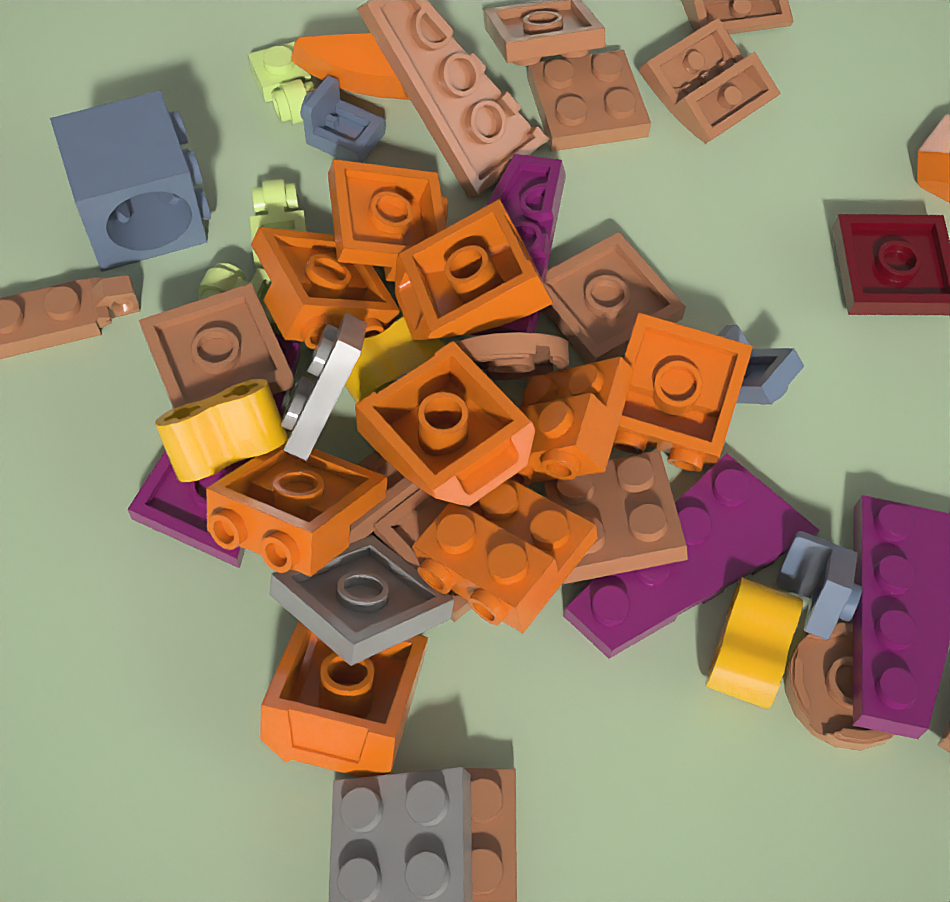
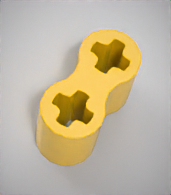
[345,316,446,403]
[155,379,288,482]
[705,577,803,710]

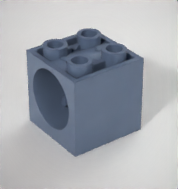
[50,90,211,272]

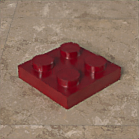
[832,214,950,316]

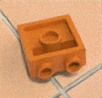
[328,159,448,282]
[251,227,400,349]
[613,312,753,472]
[510,356,634,486]
[206,442,387,577]
[412,478,598,634]

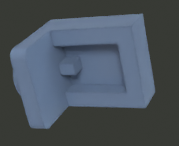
[300,75,385,163]
[718,325,804,405]
[776,531,863,640]

